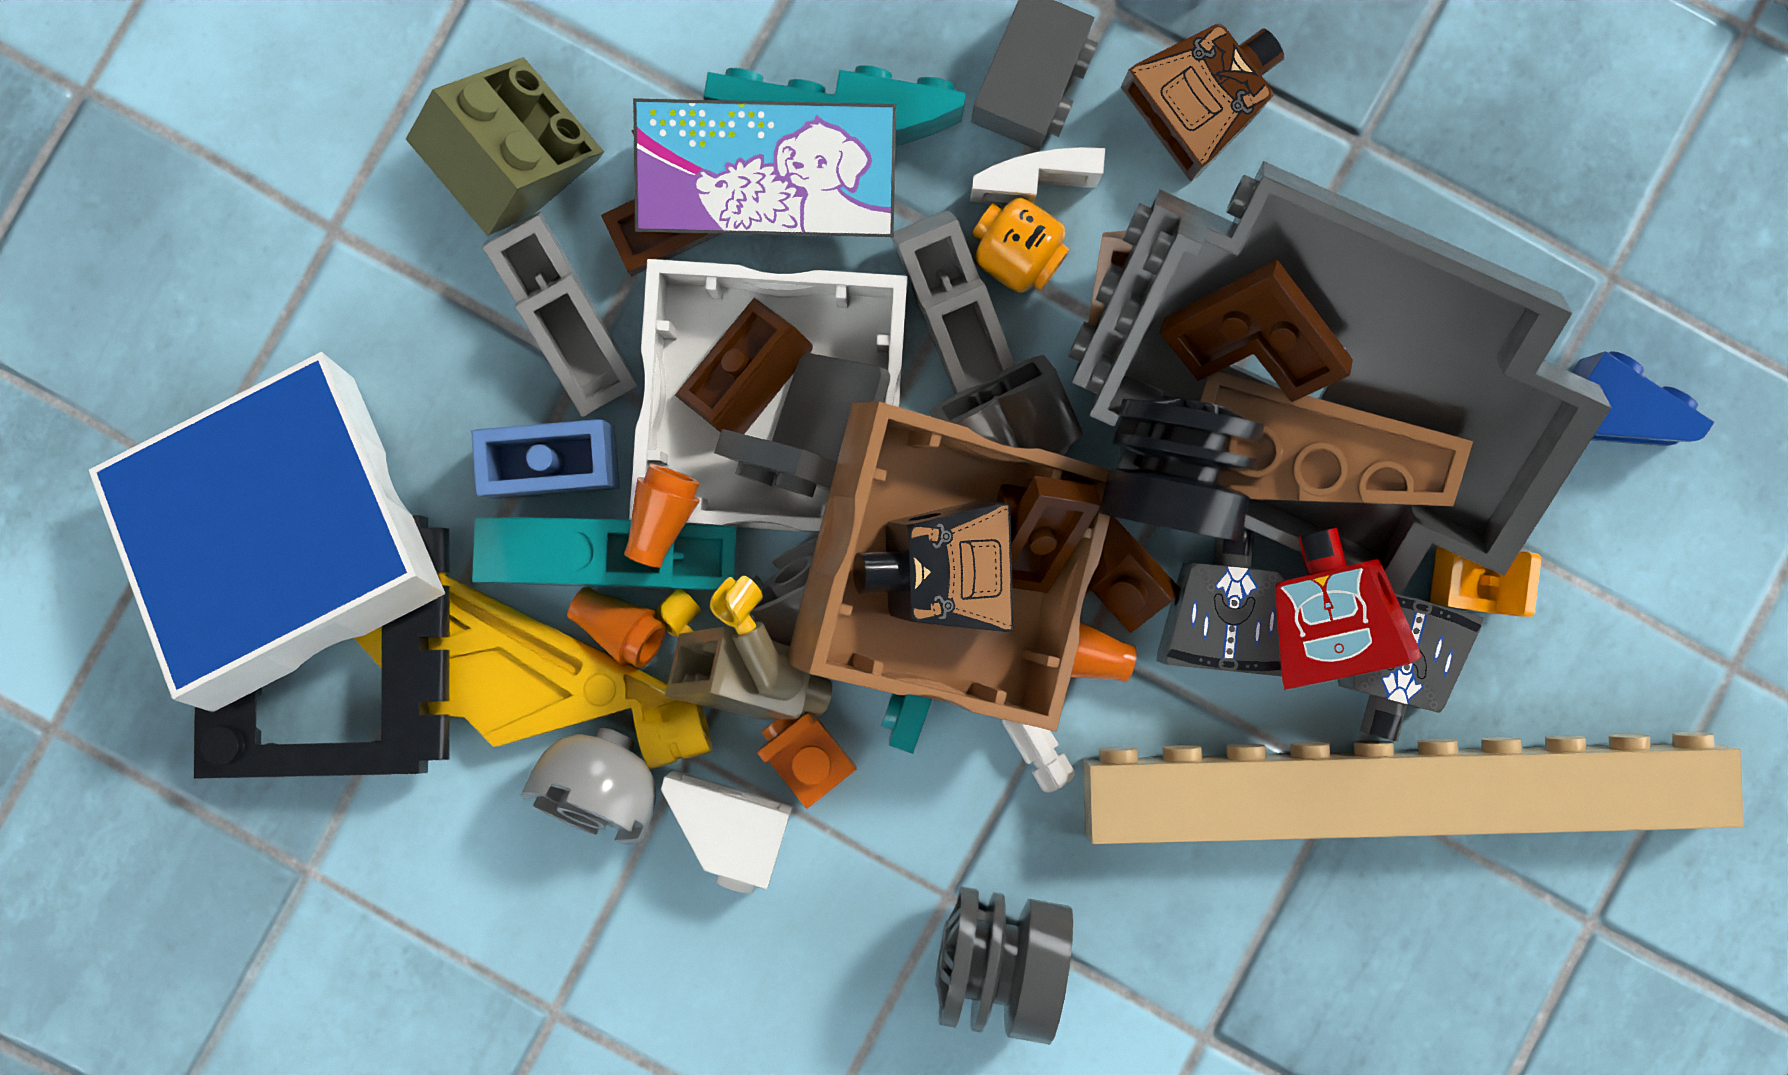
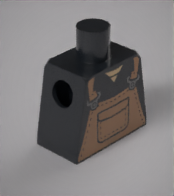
[853,501,1013,632]

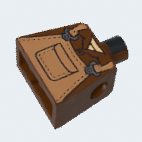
[1121,24,1284,182]

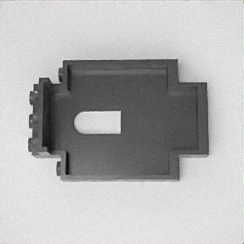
[1068,161,1612,595]

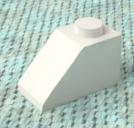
[661,770,793,893]

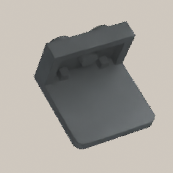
[714,353,890,498]

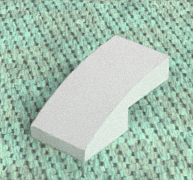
[970,147,1105,205]

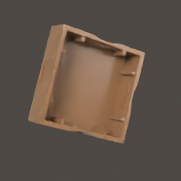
[788,401,1110,732]

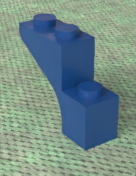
[1572,351,1714,446]

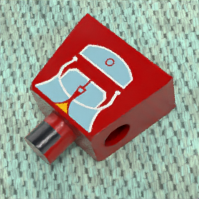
[1275,528,1422,690]

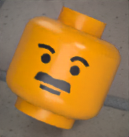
[972,197,1070,293]

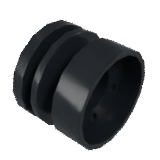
[1100,396,1264,541]

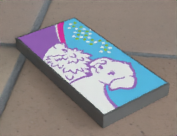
[633,98,897,237]

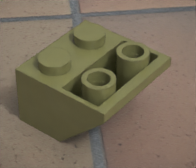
[406,57,604,236]

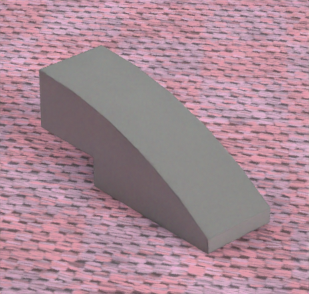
[891,209,1015,394]
[482,211,638,417]

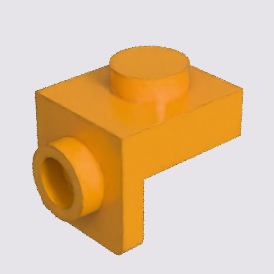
[1430,546,1541,618]

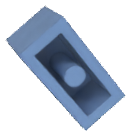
[471,419,620,499]

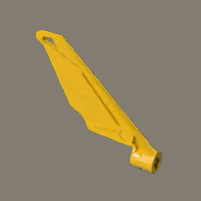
[354,574,712,770]

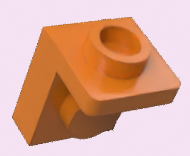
[757,712,857,809]

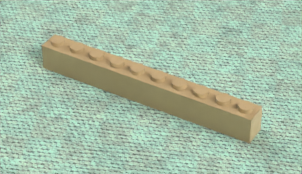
[1083,732,1744,844]

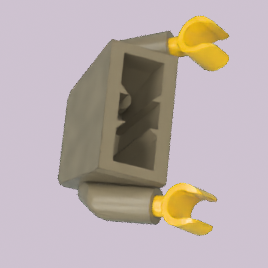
[656,576,832,720]

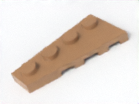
[1200,371,1473,506]

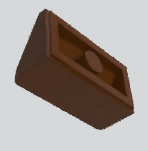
[675,297,813,434]

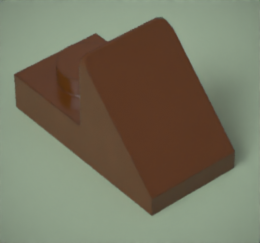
[997,476,1102,593]
[1085,516,1182,633]

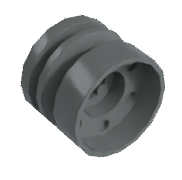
[935,886,1073,1045]

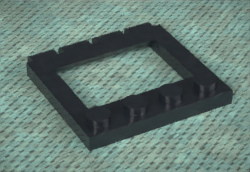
[194,515,450,779]

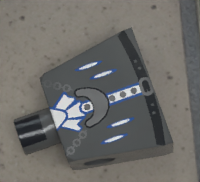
[1157,530,1284,677]
[1338,593,1484,742]

